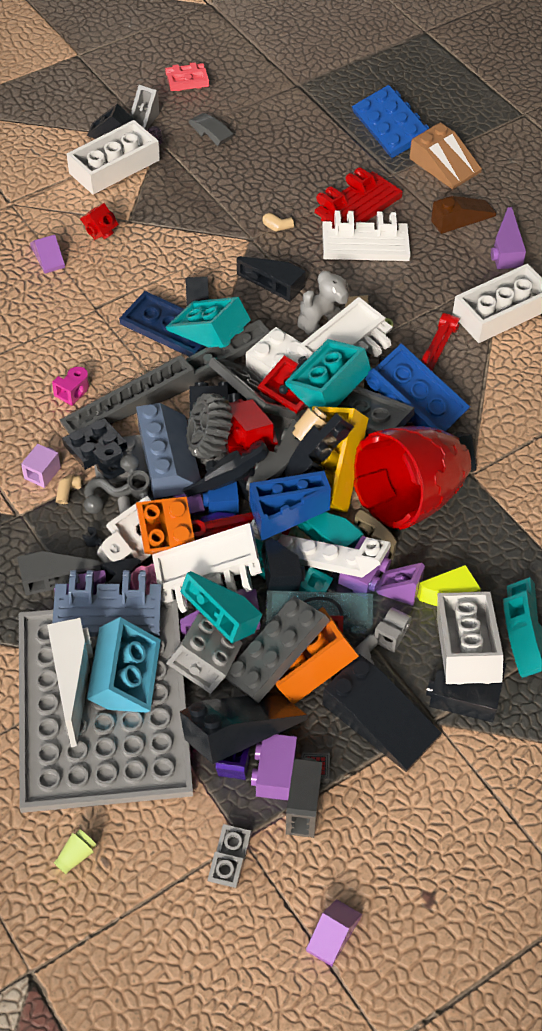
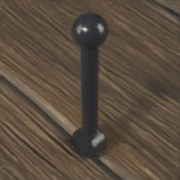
[279,356,307,394]

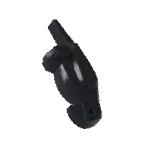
[183,440,269,497]

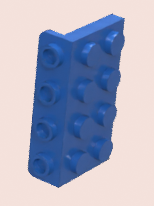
[352,85,430,158]
[365,343,470,432]

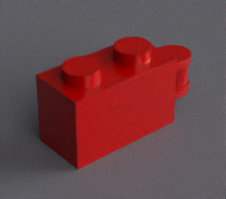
[229,399,274,450]

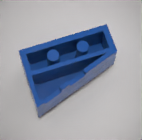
[250,471,331,541]

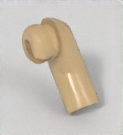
[56,474,83,504]

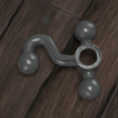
[84,453,156,514]

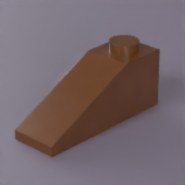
[431,196,497,234]

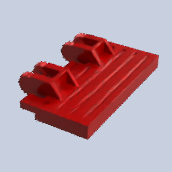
[314,167,403,229]

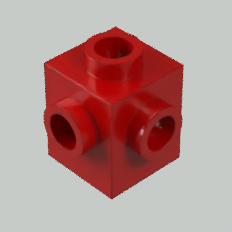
[80,203,119,240]

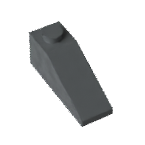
[17,551,101,596]

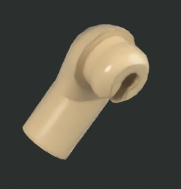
[262,213,294,232]

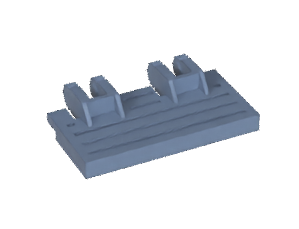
[52,570,161,637]

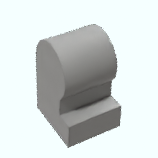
[374,607,412,652]

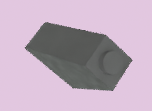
[286,757,322,838]

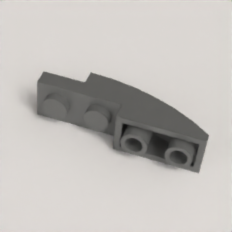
[246,420,301,502]

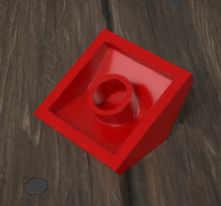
[257,355,307,414]

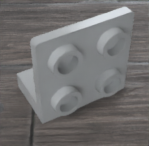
[166,613,242,694]

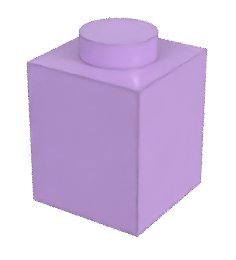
[21,444,61,488]

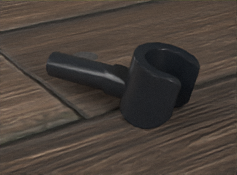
[82,527,114,553]

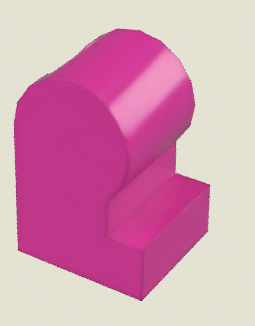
[52,367,89,406]

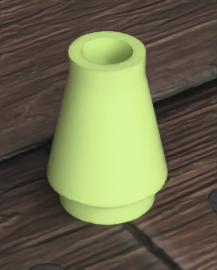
[53,829,97,874]

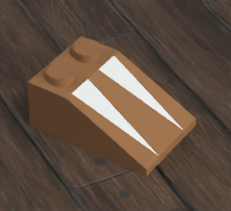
[409,122,482,190]

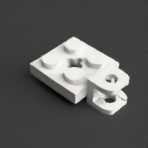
[97,496,152,563]

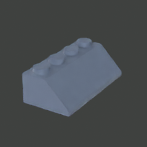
[136,403,201,499]

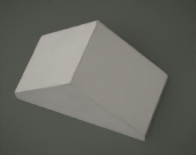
[130,85,159,130]

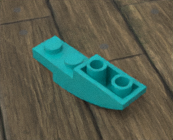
[503,577,542,678]

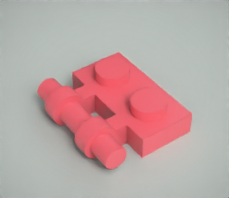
[165,62,209,91]

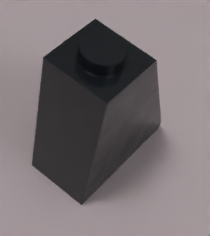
[426,663,507,723]

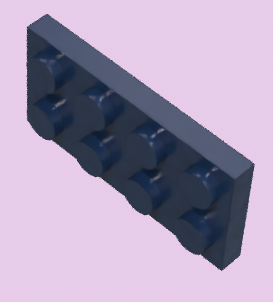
[119,291,206,357]

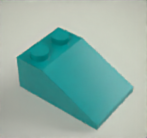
[166,297,251,348]

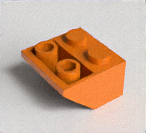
[136,496,195,555]

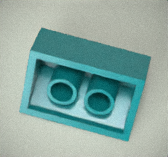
[285,339,371,409]

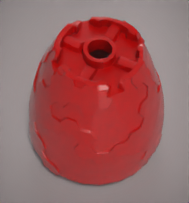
[353,426,471,530]

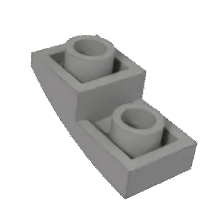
[207,824,252,888]

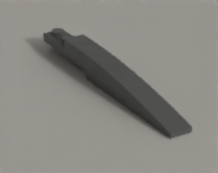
[60,320,270,434]

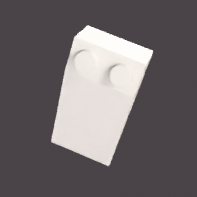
[47,618,93,747]

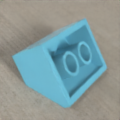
[87,617,161,713]

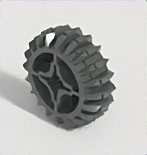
[185,393,233,460]

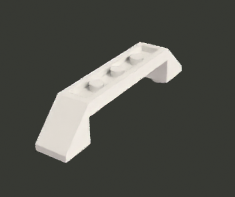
[250,519,391,578]

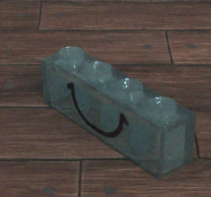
[266,591,373,633]

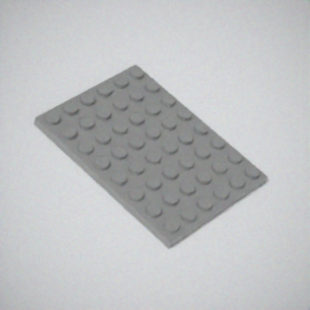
[19,599,193,813]

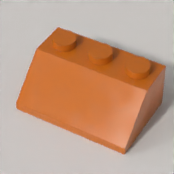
[276,607,359,704]

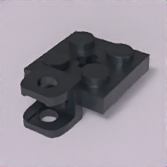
[62,418,128,479]

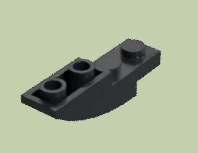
[282,413,354,478]

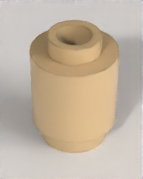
[292,407,327,441]

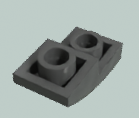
[189,113,233,146]

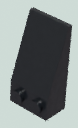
[322,654,442,772]
[180,692,308,764]

